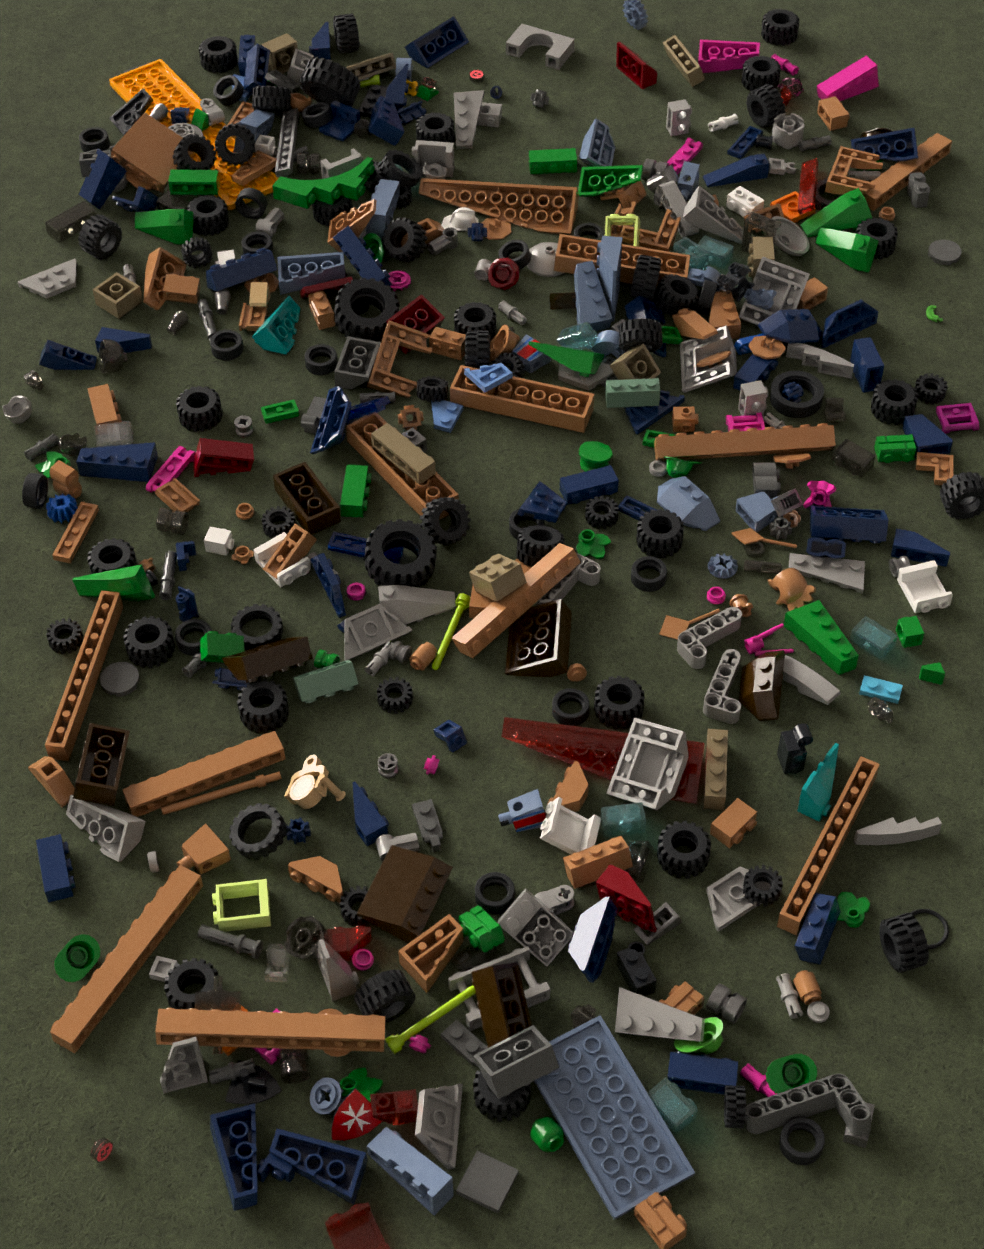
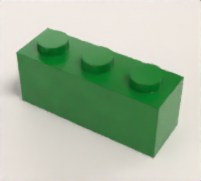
[529,148,577,174]
[168,170,220,195]
[340,465,372,517]

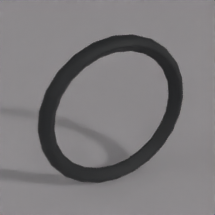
[910,909,949,949]

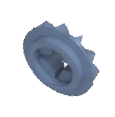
[708,553,738,578]
[310,1077,344,1115]

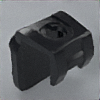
[716,262,755,302]

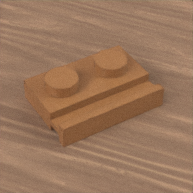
[239,303,268,331]
[155,478,200,517]

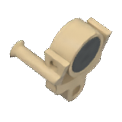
[284,755,346,809]

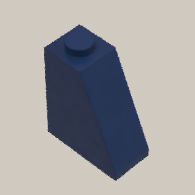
[903,414,953,458]

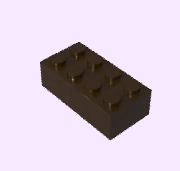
[273,462,341,535]
[73,723,130,806]

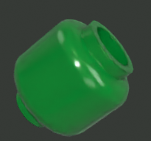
[530,1117,564,1152]

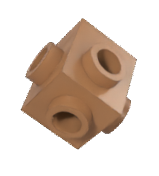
[398,405,424,431]
[672,407,698,432]

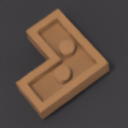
[916,452,954,485]

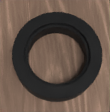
[770,371,824,418]

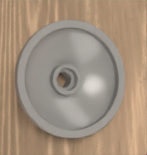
[767,216,809,256]
[527,242,565,277]

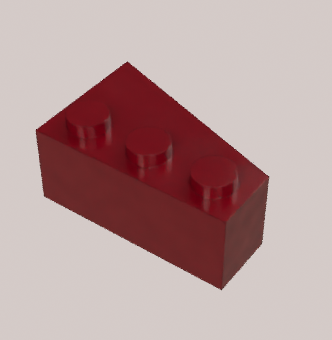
[193,438,254,477]

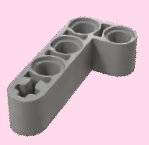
[654,181,699,238]
[537,554,601,605]
[677,607,742,669]
[703,649,741,724]

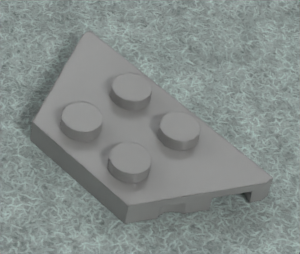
[18,258,77,299]
[558,362,616,391]
[344,604,412,661]
[707,866,771,932]
[415,1083,463,1170]

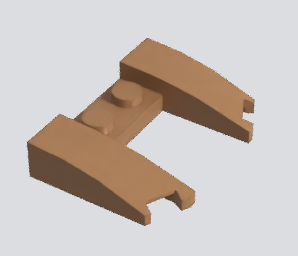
[825,146,883,195]
[611,201,681,252]
[366,320,432,398]

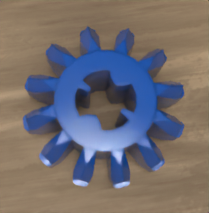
[46,493,78,524]

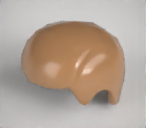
[291,93,312,112]

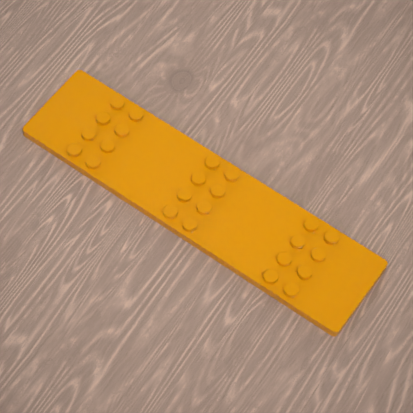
[109,59,278,210]

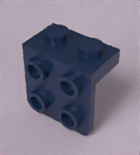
[319,101,361,141]
[112,187,159,212]

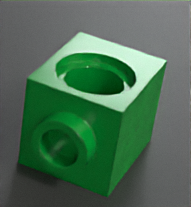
[896,616,924,648]

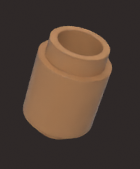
[409,642,437,671]
[793,970,822,1005]

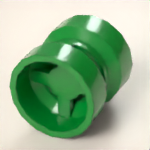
[314,649,340,669]

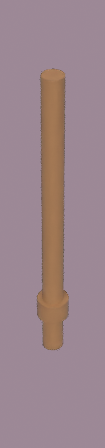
[161,771,281,815]

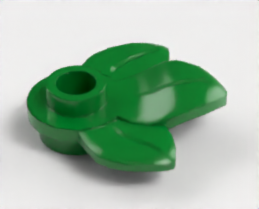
[35,451,71,478]
[576,529,611,559]
[837,891,870,928]
[340,1068,383,1102]

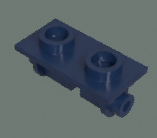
[397,101,426,125]
[176,586,199,622]
[212,667,251,690]

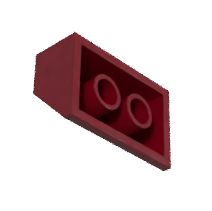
[616,41,658,89]
[386,294,445,355]

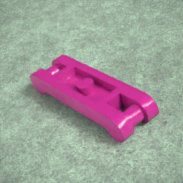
[667,138,703,175]
[146,446,196,493]

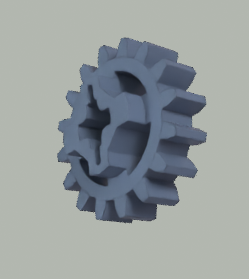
[623,0,648,30]

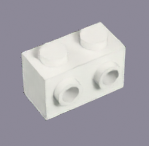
[726,186,764,218]

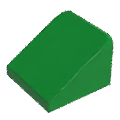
[416,85,439,101]
[191,108,209,131]
[919,662,945,685]

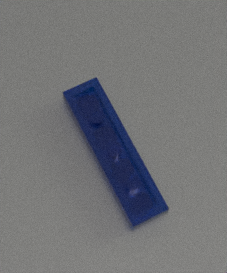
[349,396,390,420]
[328,531,404,564]

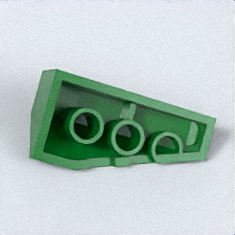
[578,165,643,197]
[800,188,872,237]
[135,209,194,245]
[816,227,879,273]
[529,341,604,377]
[72,564,155,601]

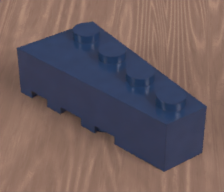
[333,226,392,286]
[76,442,158,482]
[210,1103,257,1211]
[269,1129,368,1205]

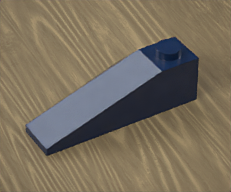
[851,128,918,162]
[703,154,769,187]
[625,296,666,358]

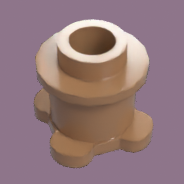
[730,594,753,617]

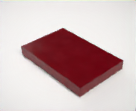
[300,276,353,298]

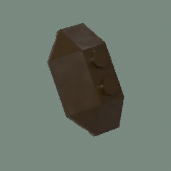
[739,650,785,721]

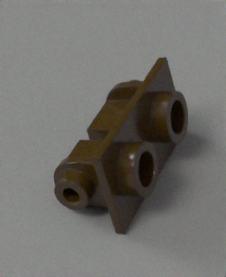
[549,292,576,309]

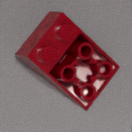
[596,864,657,933]

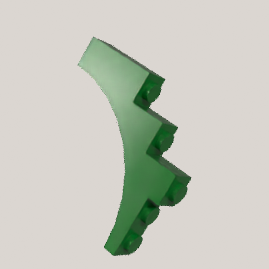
[272,157,375,209]

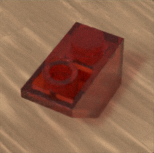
[328,926,372,961]
[370,1089,418,1125]

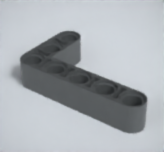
[745,1073,871,1137]

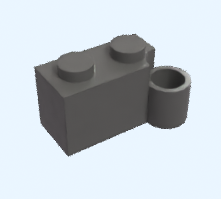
[301,396,326,434]

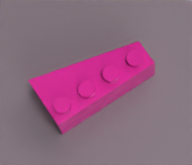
[698,40,760,73]
[817,56,879,101]

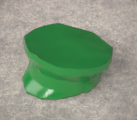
[579,441,613,472]

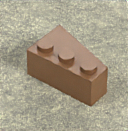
[709,291,741,339]
[398,914,464,993]

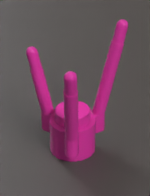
[744,623,794,657]

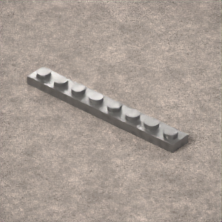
[275,108,299,177]

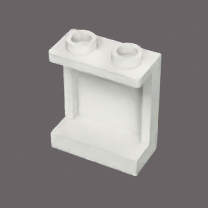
[254,532,311,588]
[897,560,953,613]
[540,797,601,854]

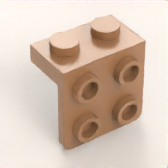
[600,181,647,208]

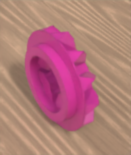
[388,271,411,291]

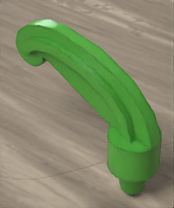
[926,305,943,322]

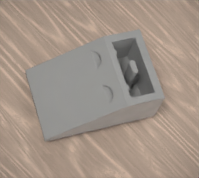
[498,888,574,966]

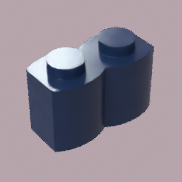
[806,537,846,558]

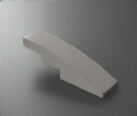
[786,343,854,379]
[782,655,841,705]
[854,817,942,845]

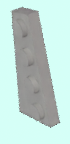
[454,90,485,149]
[788,553,865,594]
[615,987,705,1042]

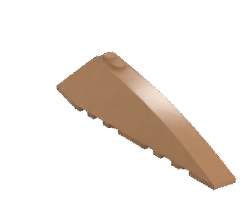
[419,178,579,234]

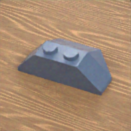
[579,118,615,167]
[657,476,720,531]

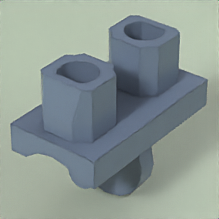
[744,289,777,310]

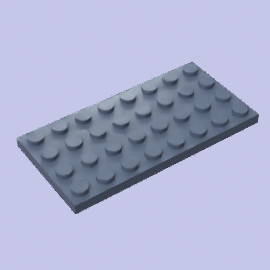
[534,1015,695,1220]

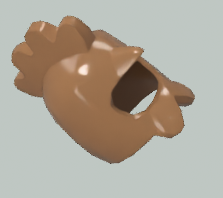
[768,568,816,611]

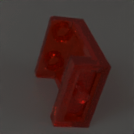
[325,1202,390,1249]

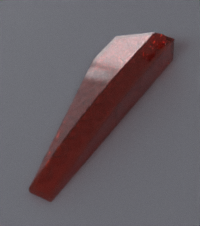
[501,717,705,804]

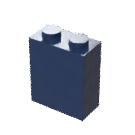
[850,337,884,393]

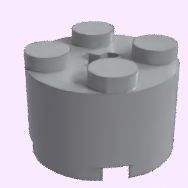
[772,113,804,149]

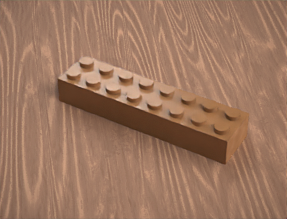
[554,234,690,288]
[450,365,594,433]
[346,411,459,520]

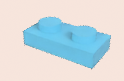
[859,675,903,704]

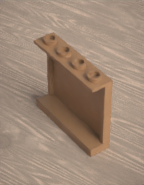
[111,112,196,193]

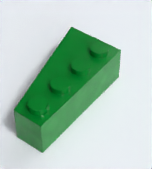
[784,600,859,675]

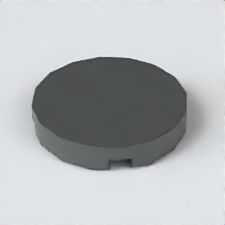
[928,239,961,265]
[100,662,140,697]

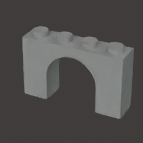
[506,24,575,70]

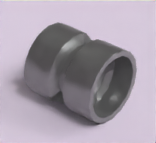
[642,158,669,179]
[706,983,747,1024]

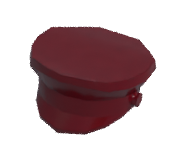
[488,258,519,290]

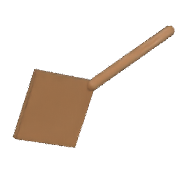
[732,528,797,548]
[659,609,720,640]

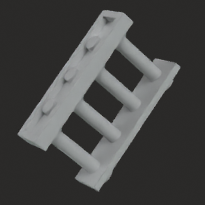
[448,946,550,1031]

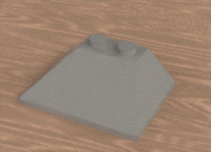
[739,256,810,325]
[680,325,737,392]
[606,718,689,810]

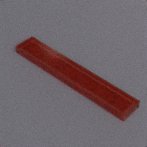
[797,158,819,215]

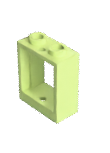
[605,214,640,247]
[212,879,271,932]

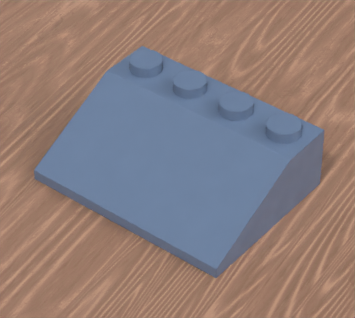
[596,235,623,321]

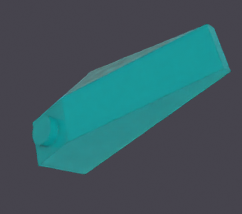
[252,296,301,354]
[797,743,839,822]

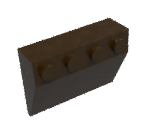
[505,599,572,677]
[356,845,453,943]

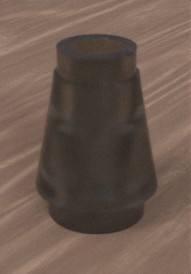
[166,310,189,335]

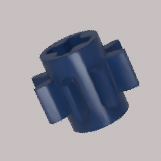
[468,223,487,241]
[782,382,804,403]
[285,818,311,844]

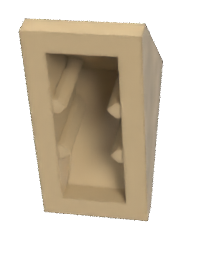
[249,282,270,306]

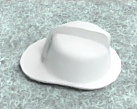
[442,207,479,231]

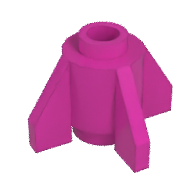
[803,481,836,509]

